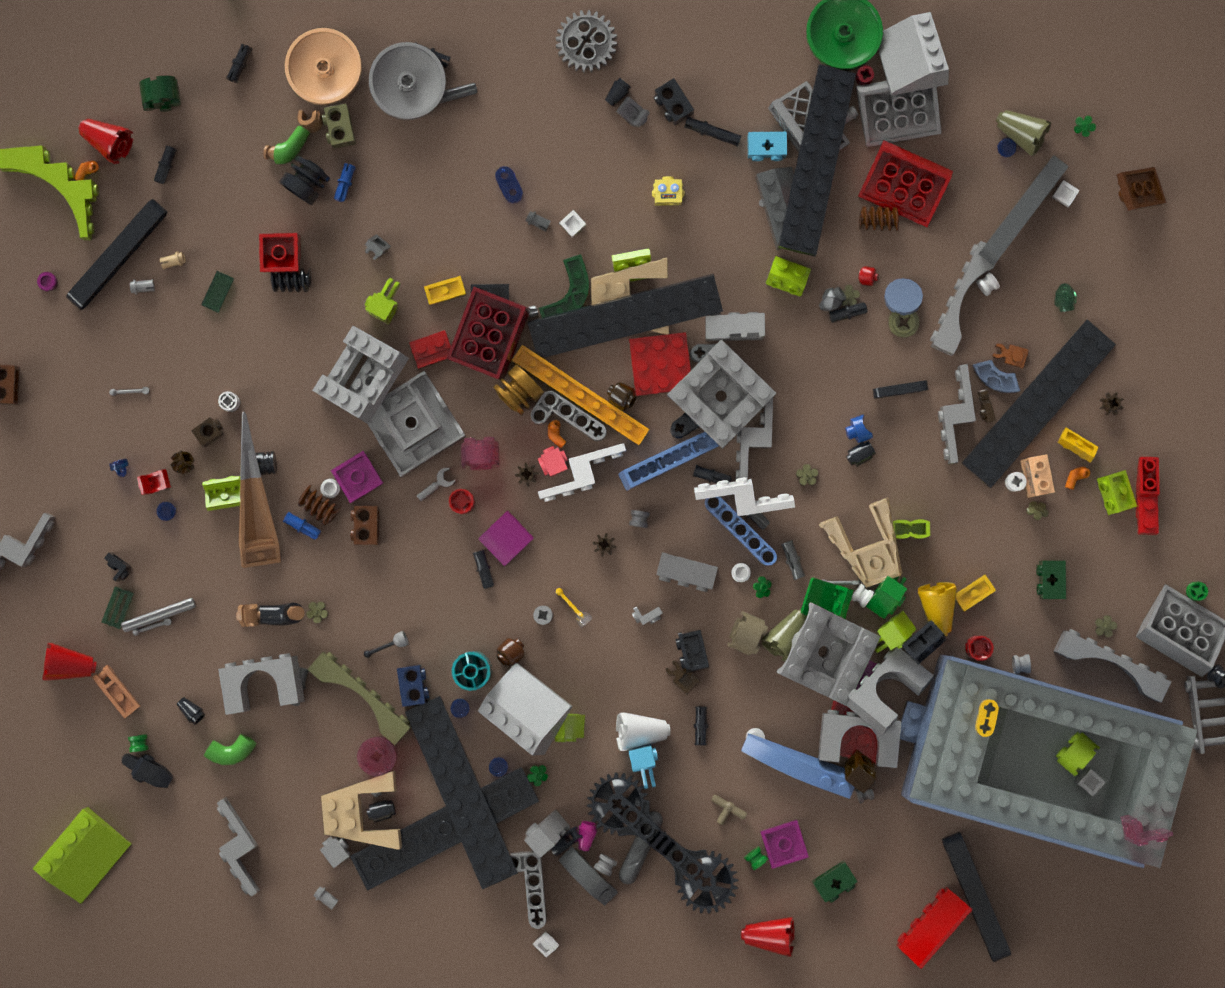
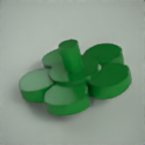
[1074,116,1096,137]
[753,576,772,598]
[527,765,548,786]

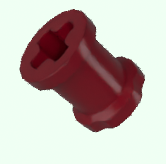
[855,66,874,86]

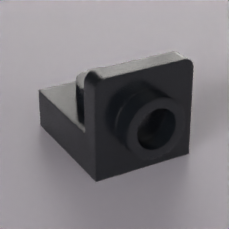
[104,552,131,582]

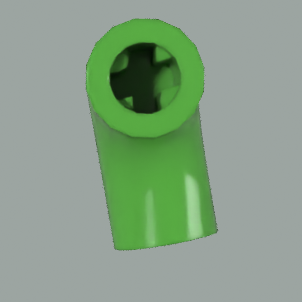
[204,734,257,765]

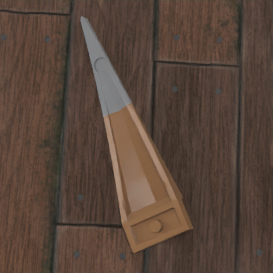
[239,412,281,568]

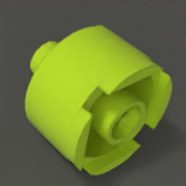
[1055,731,1100,777]

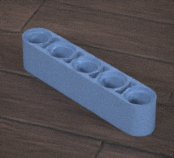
[704,496,777,566]

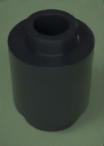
[846,441,876,467]
[366,799,396,823]

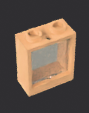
[1020,454,1055,498]

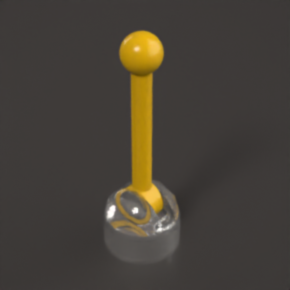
[556,588,593,628]

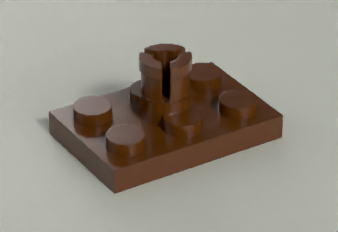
[1116,167,1167,211]

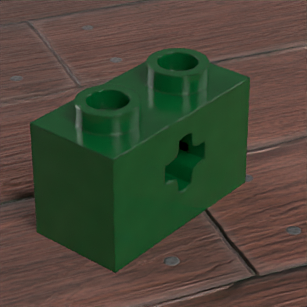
[1036,561,1066,599]
[812,860,858,903]

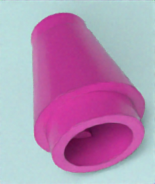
[578,821,598,851]

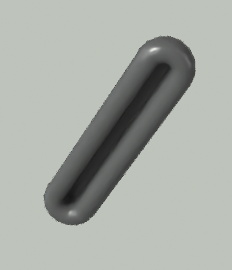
[619,811,663,885]

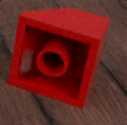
[259,233,301,273]

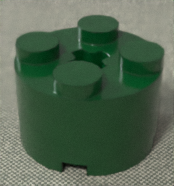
[139,75,181,112]

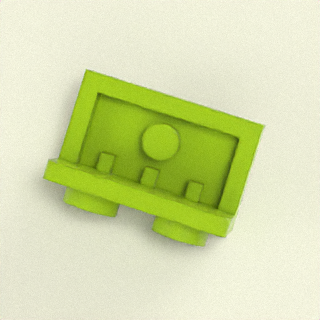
[766,256,811,296]
[202,476,240,511]

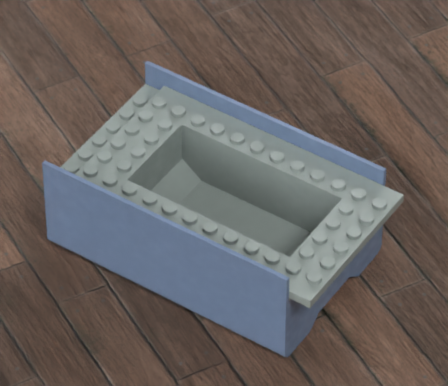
[900,654,1197,868]

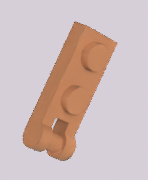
[92,664,141,719]

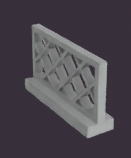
[768,81,850,152]

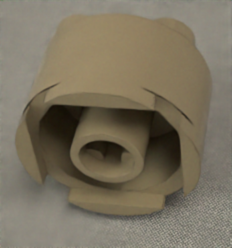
[727,611,768,656]

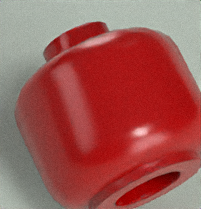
[858,266,879,286]

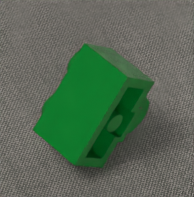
[865,576,907,619]

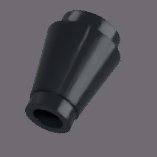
[605,78,631,107]
[177,697,205,725]

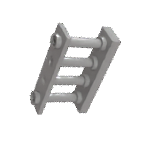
[1185,676,1225,754]

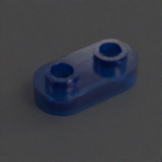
[495,166,523,203]

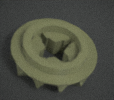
[888,312,919,338]

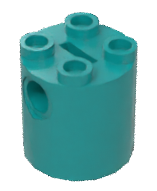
[452,651,492,691]

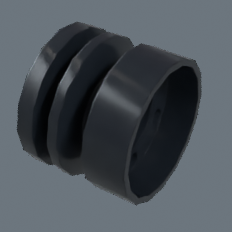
[279,156,330,205]

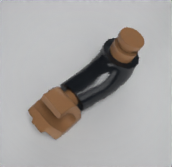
[236,602,305,627]

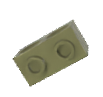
[322,104,356,149]

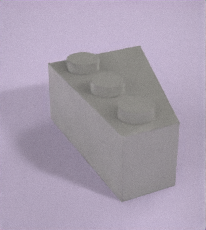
[705,312,765,341]
[656,552,718,592]
[524,809,571,858]

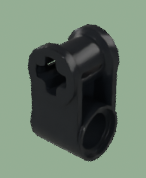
[670,413,699,439]

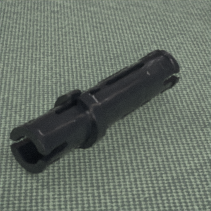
[684,116,742,147]

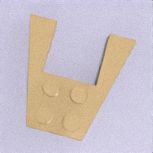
[591,258,669,335]
[819,497,902,588]
[321,771,402,849]

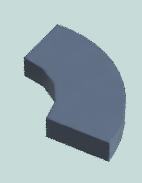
[972,360,1020,393]

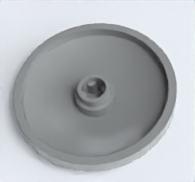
[369,42,446,120]

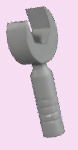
[416,468,456,501]

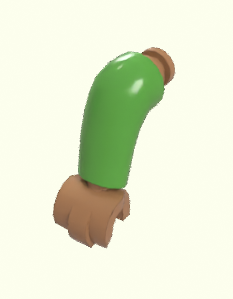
[263,110,323,164]

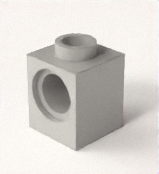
[1074,768,1106,797]

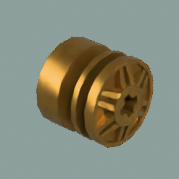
[493,364,544,416]

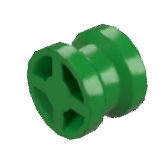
[1186,582,1209,601]
[128,734,149,752]
[744,846,768,871]

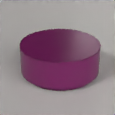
[37,272,58,292]

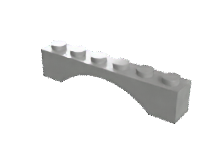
[930,241,996,356]
[1054,629,1171,703]

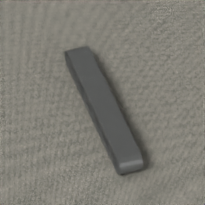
[979,155,1069,266]

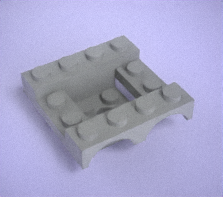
[312,326,409,424]
[667,340,776,449]
[368,371,466,477]
[777,602,881,706]

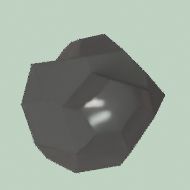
[819,286,847,311]

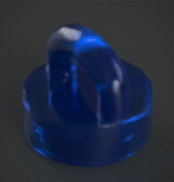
[109,458,129,477]

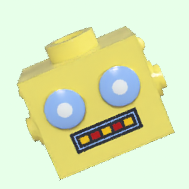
[652,176,685,206]

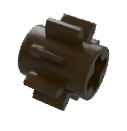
[1099,392,1124,415]
[170,450,195,475]
[515,462,539,487]
[593,533,616,557]

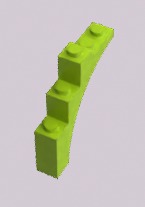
[0,145,99,240]

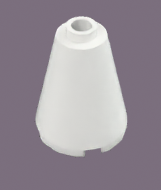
[616,712,670,751]

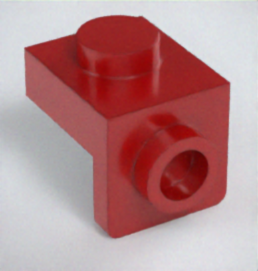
[137,469,171,495]

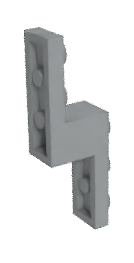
[938,364,976,464]
[735,398,773,480]
[0,513,55,570]
[217,797,260,896]

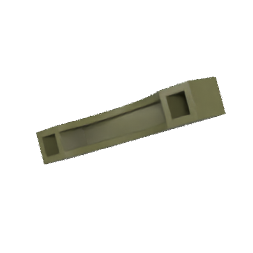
[307,652,411,745]

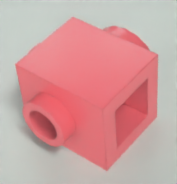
[538,446,568,477]

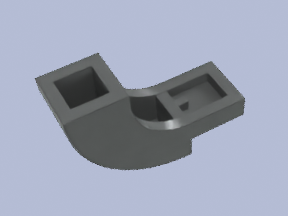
[559,847,618,906]

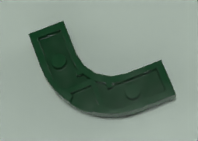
[539,254,589,318]

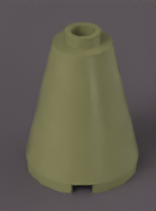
[996,110,1052,156]
[761,609,807,662]

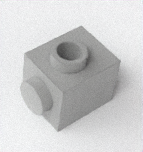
[320,837,351,868]

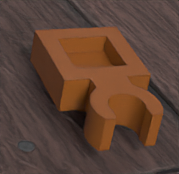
[992,344,1029,369]

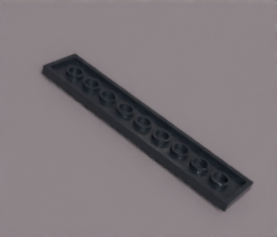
[778,64,856,257]
[528,273,723,358]
[961,319,1116,488]
[405,696,518,890]
[350,767,539,891]

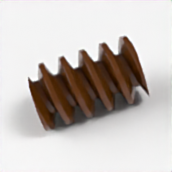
[859,206,899,232]
[298,485,341,526]

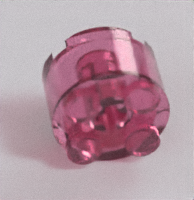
[461,437,500,470]
[357,736,398,776]

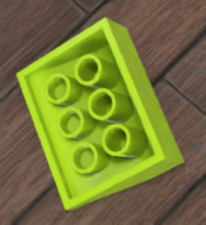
[32,807,131,904]

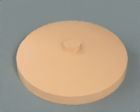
[285,28,362,105]

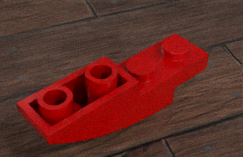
[1136,457,1160,535]

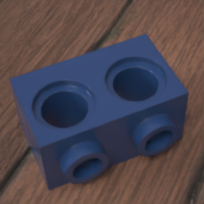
[397,665,429,707]

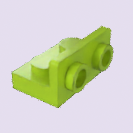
[611,249,651,282]
[1097,470,1137,515]

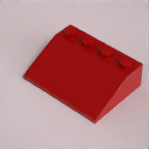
[858,140,953,227]
[897,887,973,969]

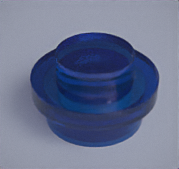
[997,138,1017,157]
[156,502,176,521]
[450,699,470,718]
[489,757,508,777]

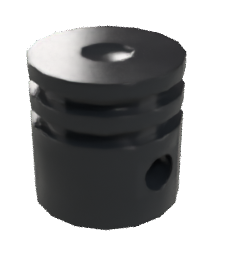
[255,451,277,475]

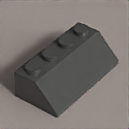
[755,167,794,250]

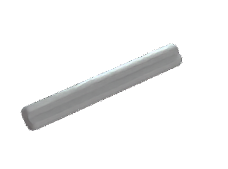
[121,598,196,632]

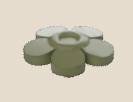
[842,285,860,306]
[796,464,818,486]
[1026,501,1049,520]
[306,602,328,623]
[1095,615,1117,637]

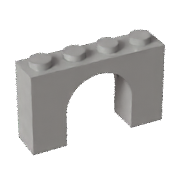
[847,647,934,735]
[218,653,305,715]
[818,710,902,768]

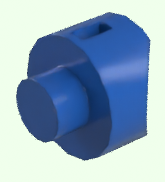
[845,414,873,443]

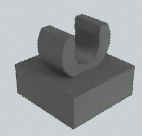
[365,234,391,260]

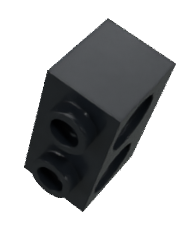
[653,78,694,125]
[902,620,947,665]

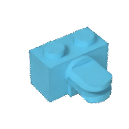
[628,744,658,789]

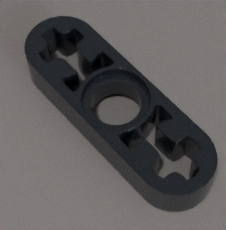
[872,380,929,399]

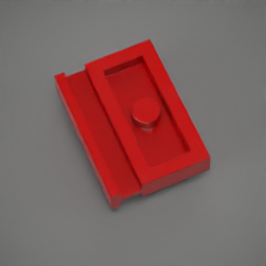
[409,330,451,369]

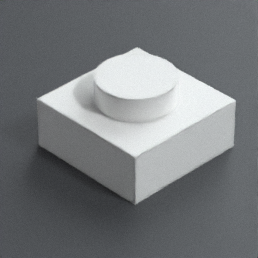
[1052,180,1080,207]
[559,210,586,238]
[533,931,559,957]

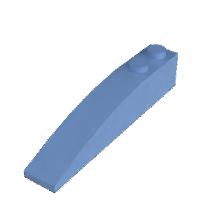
[618,432,719,491]
[741,733,855,799]

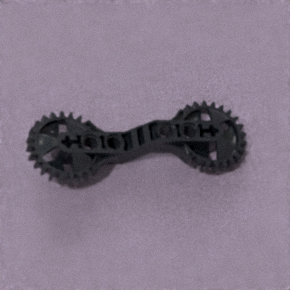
[587,772,739,914]

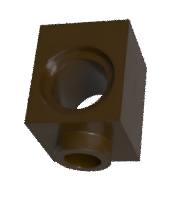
[191,417,224,447]

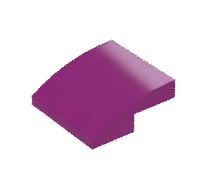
[478,511,534,566]

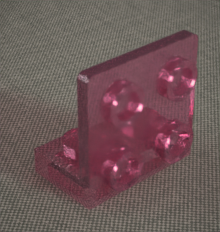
[1120,815,1173,846]

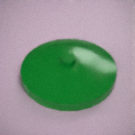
[806,0,883,70]

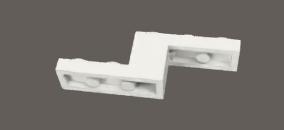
[538,443,626,502]
[694,477,795,516]

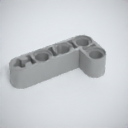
[531,391,606,441]
[510,851,547,929]

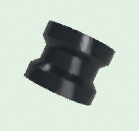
[1207,664,1225,689]

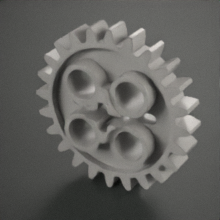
[556,10,617,73]

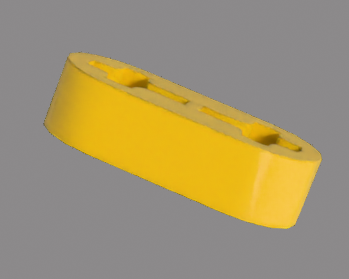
[975,699,999,737]

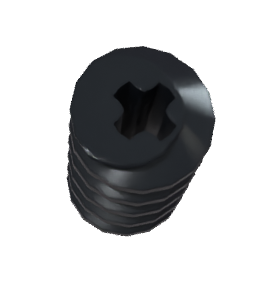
[270,268,311,293]

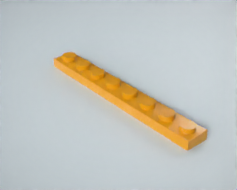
[512,345,650,446]

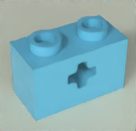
[747,132,787,161]

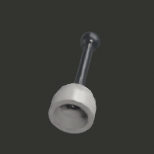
[364,631,409,658]

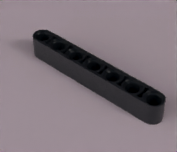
[66,199,168,310]
[941,832,1012,963]

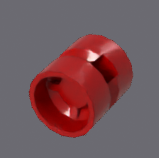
[449,489,475,515]
[965,635,994,661]

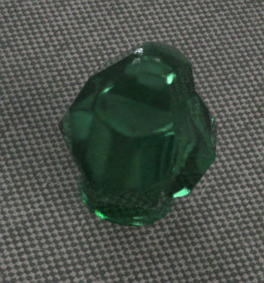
[1054,283,1077,312]

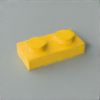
[424,276,466,305]
[1058,427,1098,463]
[955,574,996,612]

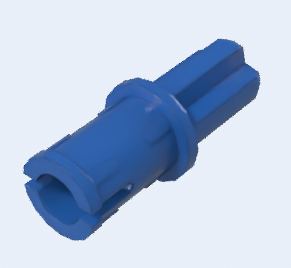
[334,163,356,202]
[283,512,321,540]

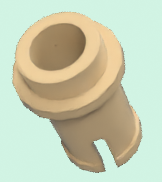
[160,251,186,270]

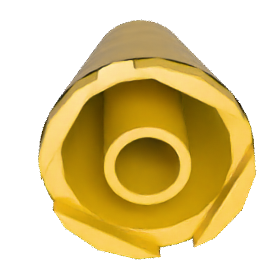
[918,582,957,636]

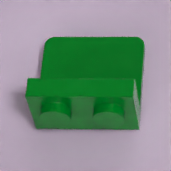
[801,578,854,619]

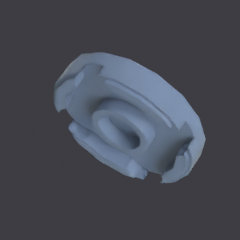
[884,278,923,316]

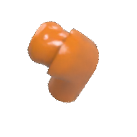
[74,160,99,181]
[548,420,567,449]
[1065,467,1090,490]

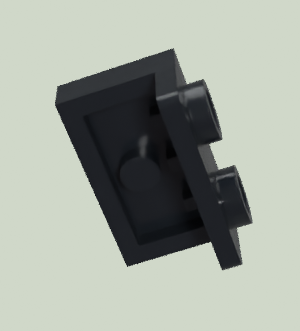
[675,630,709,673]

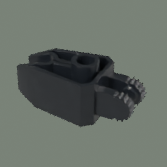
[121,753,173,788]

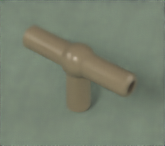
[711,795,747,825]

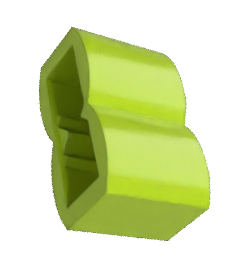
[893,519,930,539]

